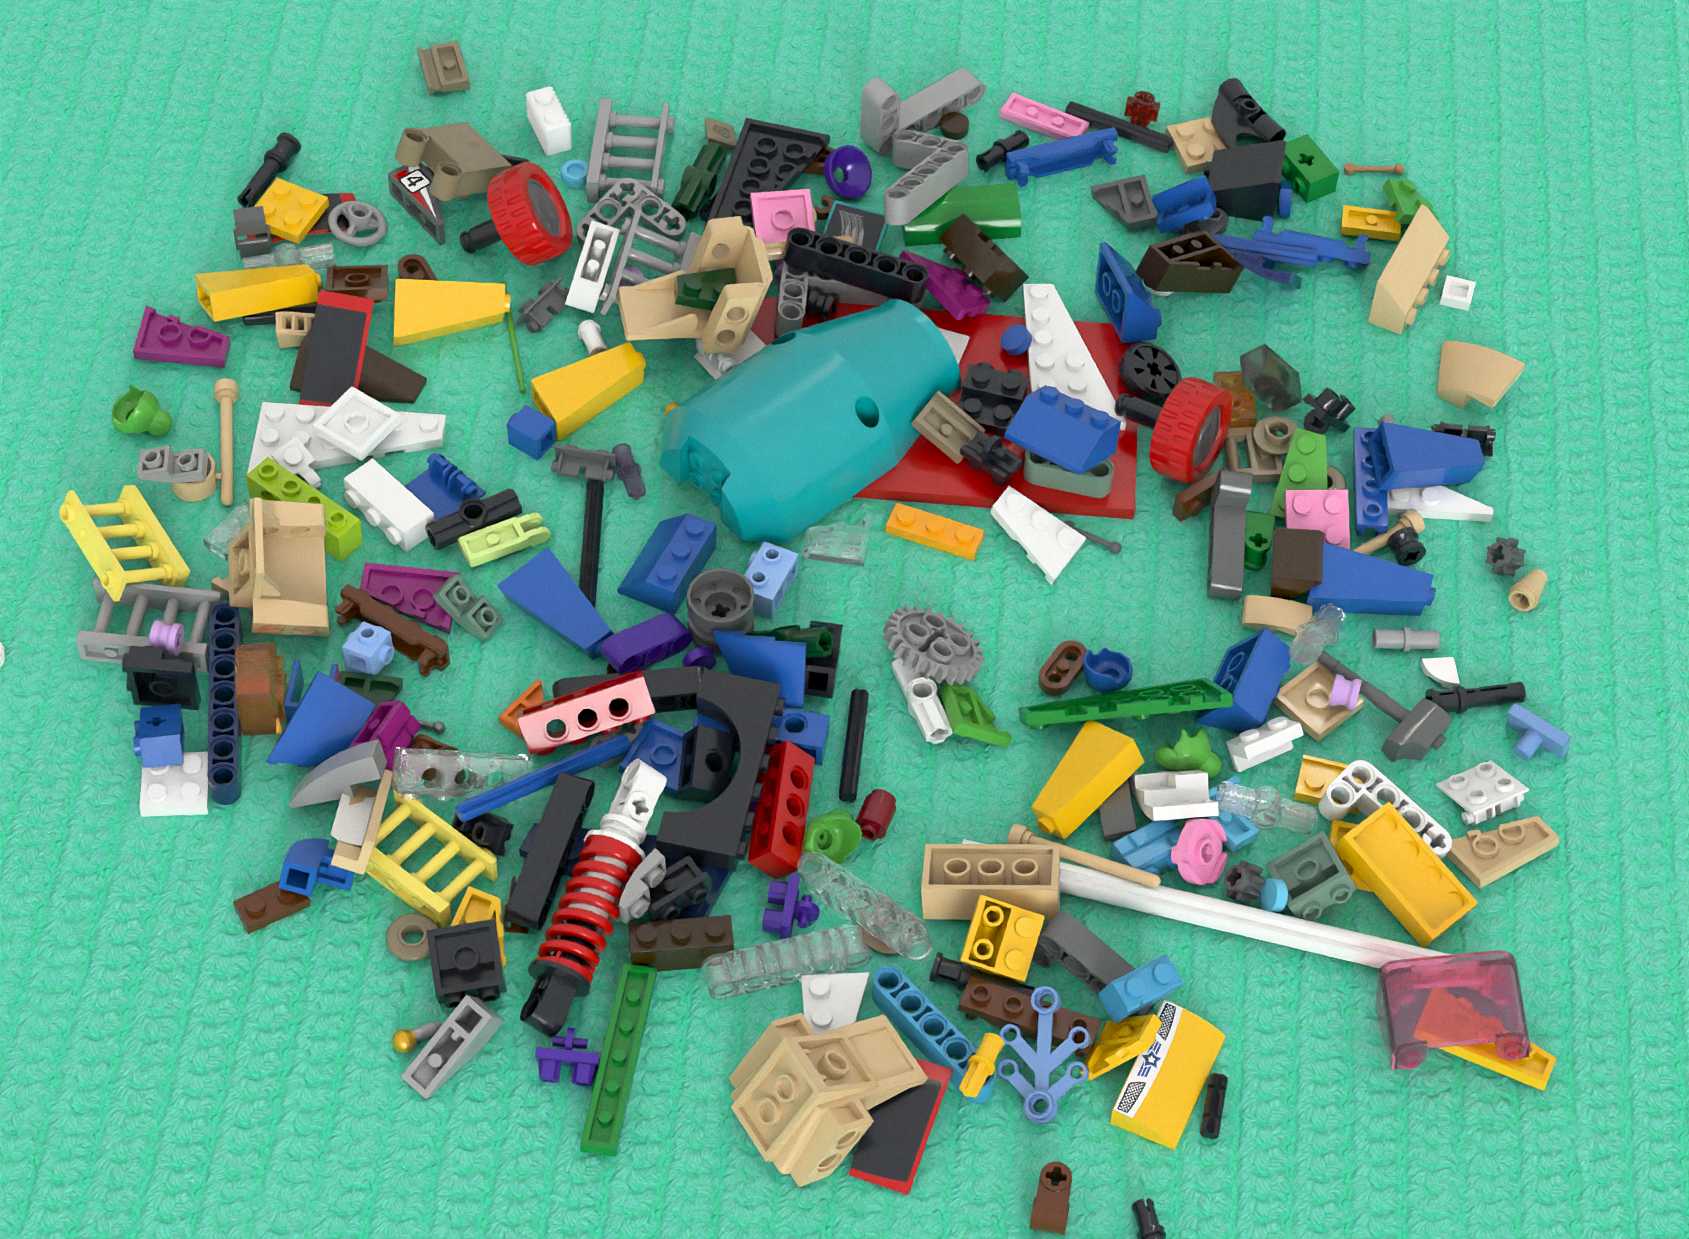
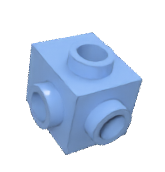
[342,622,395,675]

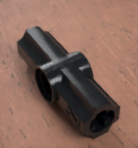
[425,488,522,550]

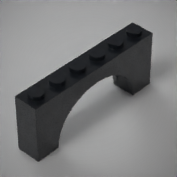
[656,669,786,872]

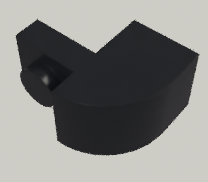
[805,620,843,699]

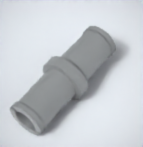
[1372,627,1439,652]

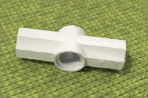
[892,658,952,744]

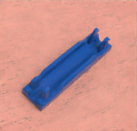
[1005,127,1118,187]
[1253,215,1371,269]
[1353,427,1388,537]

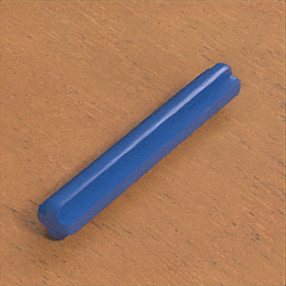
[1210,233,1319,267]

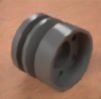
[687,568,755,655]

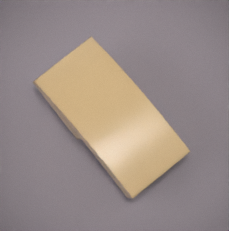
[1242,595,1313,639]

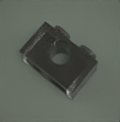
[1240,344,1302,414]

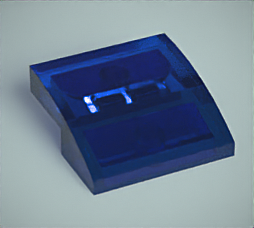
[1234,252,1302,289]

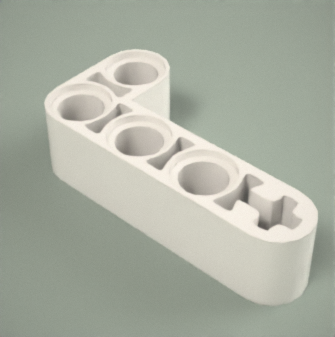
[1318,760,1452,861]

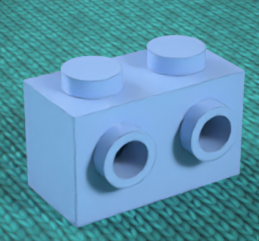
[742,541,799,619]

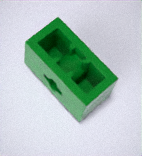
[1281,134,1339,203]

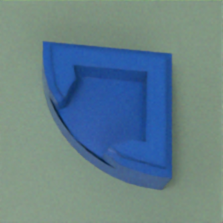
[1278,181,1292,217]

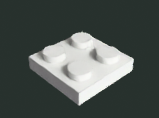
[312,386,401,461]
[140,752,210,817]

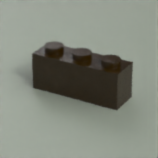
[628,915,734,972]

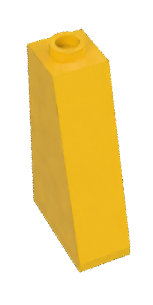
[195,264,322,322]
[393,279,510,346]
[531,342,646,441]
[1031,720,1144,840]

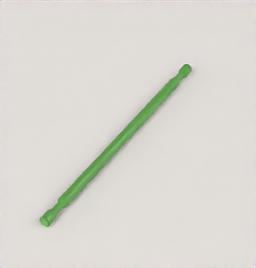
[500,281,526,394]

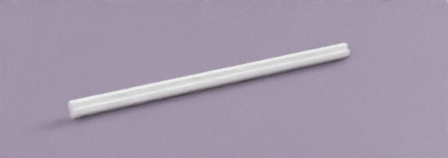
[962,839,1494,994]

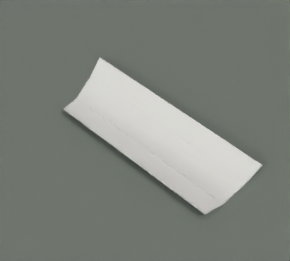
[330,793,375,846]

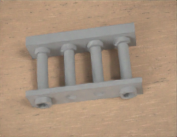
[586,98,675,208]
[599,208,701,341]
[76,578,223,673]

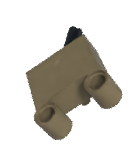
[395,122,530,201]

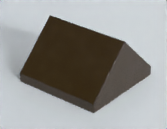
[1270,528,1324,600]

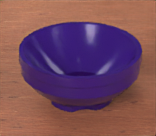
[824,145,872,199]

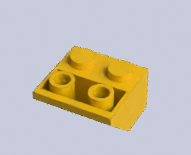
[959,895,1045,982]

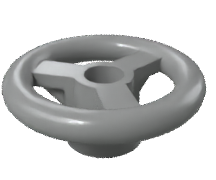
[328,201,387,246]

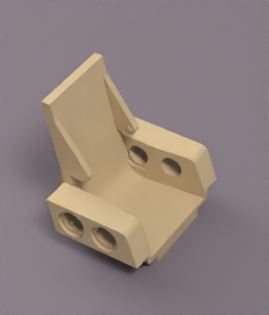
[616,216,773,354]
[228,497,330,637]
[728,1013,928,1187]

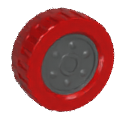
[460,162,573,266]
[1114,377,1232,485]

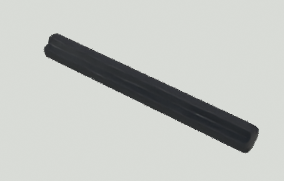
[579,479,604,608]

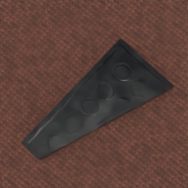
[701,118,830,245]

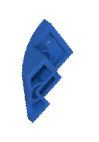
[714,630,807,709]
[266,671,376,768]

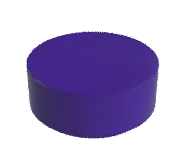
[682,647,716,670]

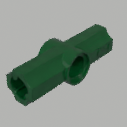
[671,142,726,222]
[746,625,835,658]

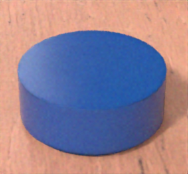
[1001,324,1032,356]

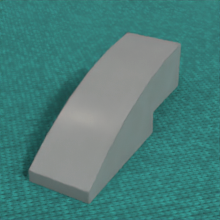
[289,739,387,808]

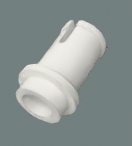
[577,320,608,357]

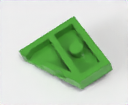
[1383,178,1440,224]
[939,680,1012,748]

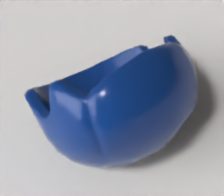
[1083,647,1133,693]

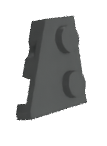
[1090,174,1157,231]

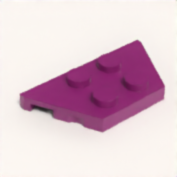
[899,250,991,320]

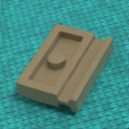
[417,41,470,96]
[911,390,985,464]

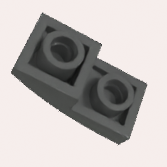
[1099,779,1137,841]

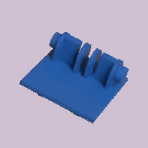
[404,453,486,521]

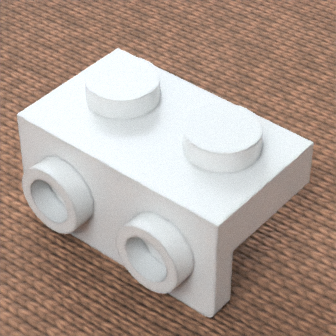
[1226,717,1304,772]

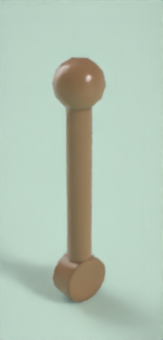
[1344,163,1405,175]

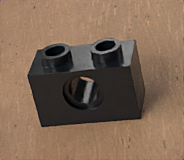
[677,725,735,804]

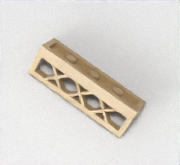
[331,769,394,875]

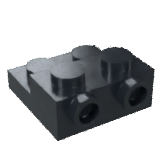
[958,362,1029,436]
[122,646,201,710]
[427,919,507,1008]

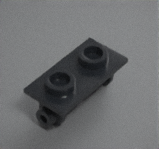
[1431,421,1496,457]

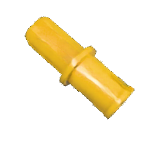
[959,1033,1005,1098]

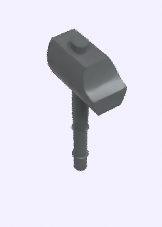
[1317,651,1453,762]

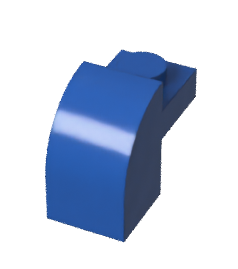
[278,838,355,897]

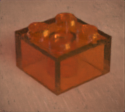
[235,642,288,736]

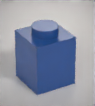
[507,405,557,460]

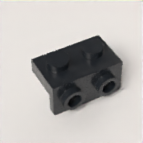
[645,855,712,921]

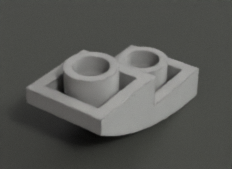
[137,445,208,483]
[619,848,667,924]

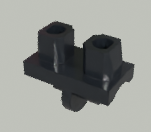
[1302,387,1356,435]
[960,430,1023,487]
[452,811,514,856]

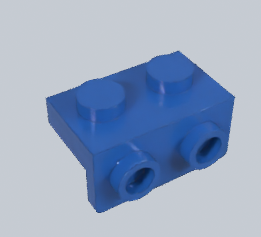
[1152,175,1217,234]

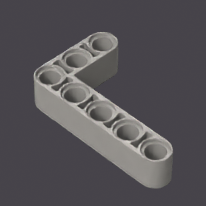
[860,68,986,156]
[884,130,969,225]
[774,261,927,337]

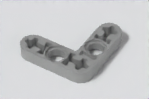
[576,177,686,246]

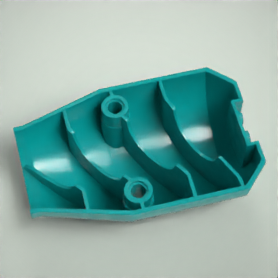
[660,299,961,543]

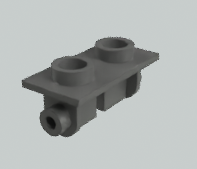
[516,276,570,333]
[551,445,617,483]

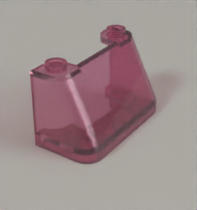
[1375,950,1530,1070]

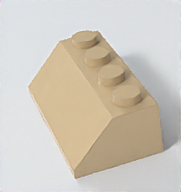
[1368,204,1451,335]
[921,844,1060,920]

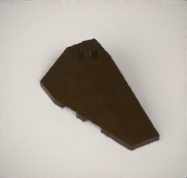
[290,325,427,404]

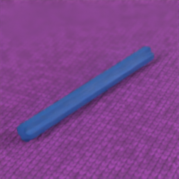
[455,734,631,822]

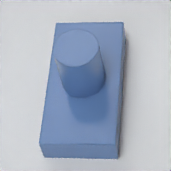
[1507,703,1570,760]

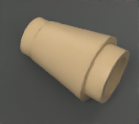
[1509,569,1548,611]

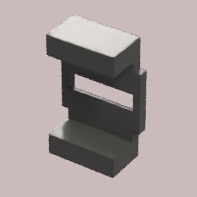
[233,206,272,259]

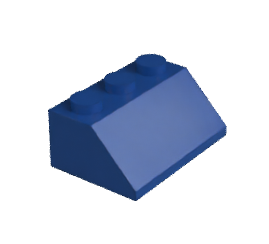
[1095,242,1162,343]
[1004,385,1121,475]
[617,513,716,615]
[1195,628,1294,733]

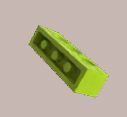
[246,457,363,562]

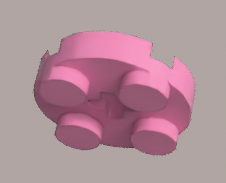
[1171,818,1227,885]

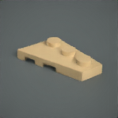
[1446,816,1559,889]

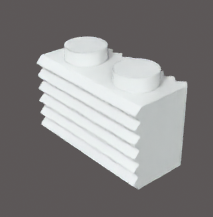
[525,86,572,156]

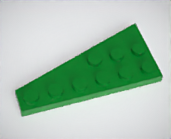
[1018,677,1233,729]

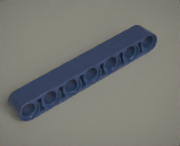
[207,601,243,805]

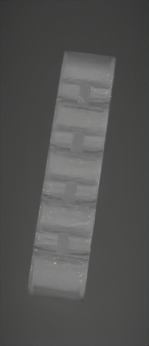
[797,851,933,961]
[701,924,872,1000]

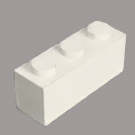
[565,220,620,313]
[343,459,434,552]

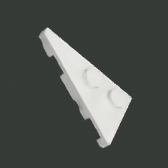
[1387,485,1493,522]

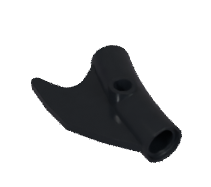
[1211,78,1286,148]

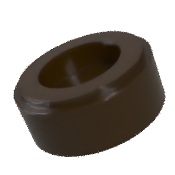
[940,112,969,140]

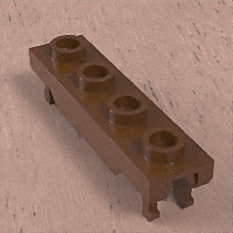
[335,584,450,677]
[958,976,1101,1057]

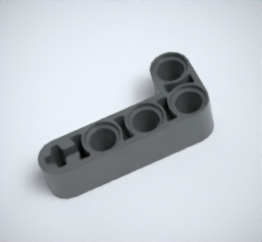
[1207,470,1252,600]
[1032,911,1158,1017]

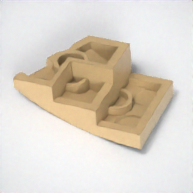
[1436,341,1525,409]

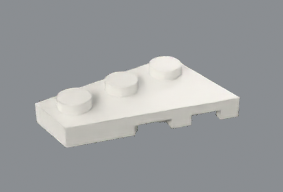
[990,486,1086,586]
[801,972,870,1034]

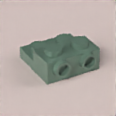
[1266,831,1358,921]

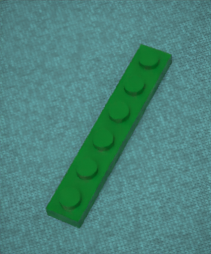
[580,963,657,1157]

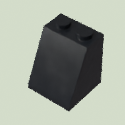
[1204,140,1286,222]

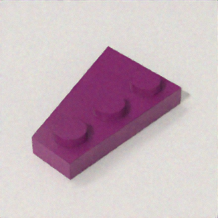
[133,306,231,368]
[360,562,460,635]

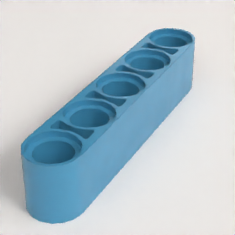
[872,965,996,1104]

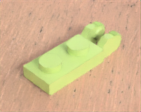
[458,512,551,568]

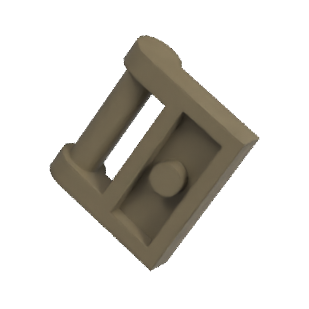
[1223,427,1283,483]

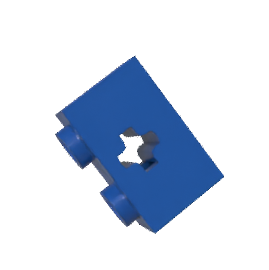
[133,704,185,768]

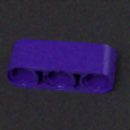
[600,612,693,673]

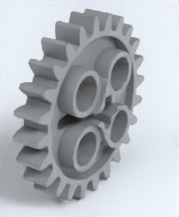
[883,605,985,685]

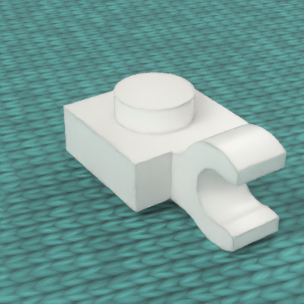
[271,436,322,489]

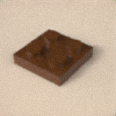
[326,265,388,303]

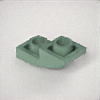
[432,574,504,641]

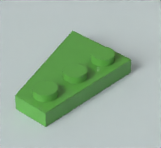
[1269,427,1328,521]

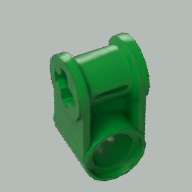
[1244,510,1275,570]

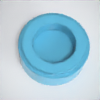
[561,160,589,188]
[1260,878,1288,913]

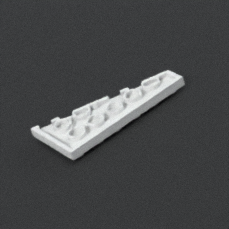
[1022,284,1126,430]
[247,402,447,474]

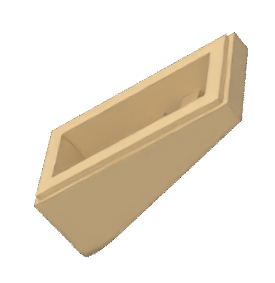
[276,312,315,348]

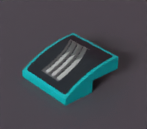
[823,200,890,252]

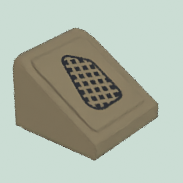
[705,118,736,151]

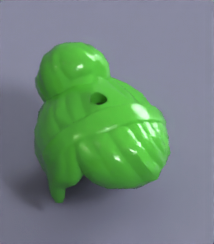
[112,384,173,436]
[1153,727,1222,779]
[803,808,862,866]

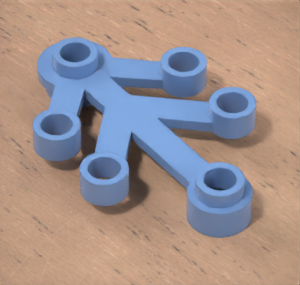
[998,986,1091,1124]

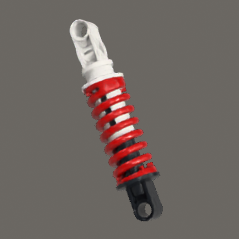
[520,759,667,1038]

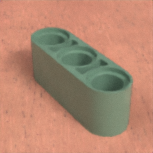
[1023,450,1114,498]

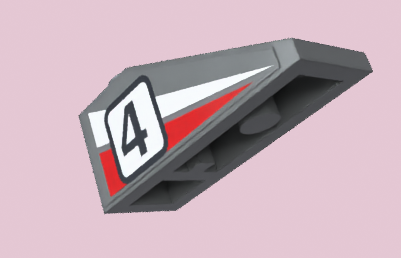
[388,163,445,246]

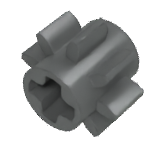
[1485,537,1526,576]
[1224,860,1266,905]

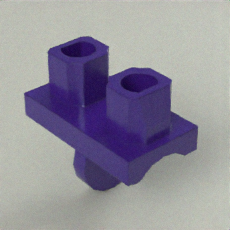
[762,874,820,945]
[535,1027,601,1086]

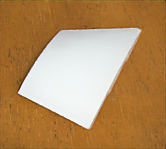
[1128,770,1219,821]

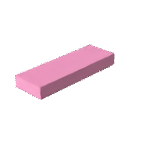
[999,92,1090,140]

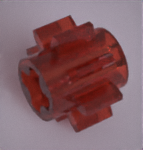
[1124,91,1161,127]

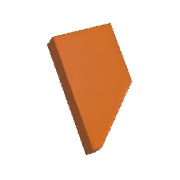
[498,679,544,740]

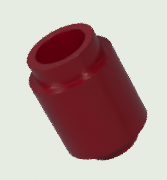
[855,789,896,840]

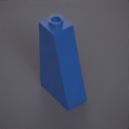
[1368,422,1485,490]
[1305,542,1436,616]
[497,547,614,660]

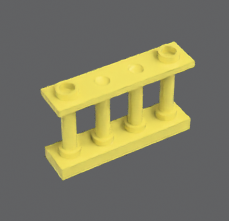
[59,485,190,602]
[365,787,498,928]

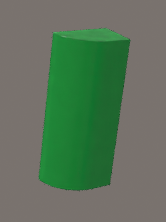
[901,183,1021,246]

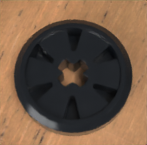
[1119,342,1182,405]

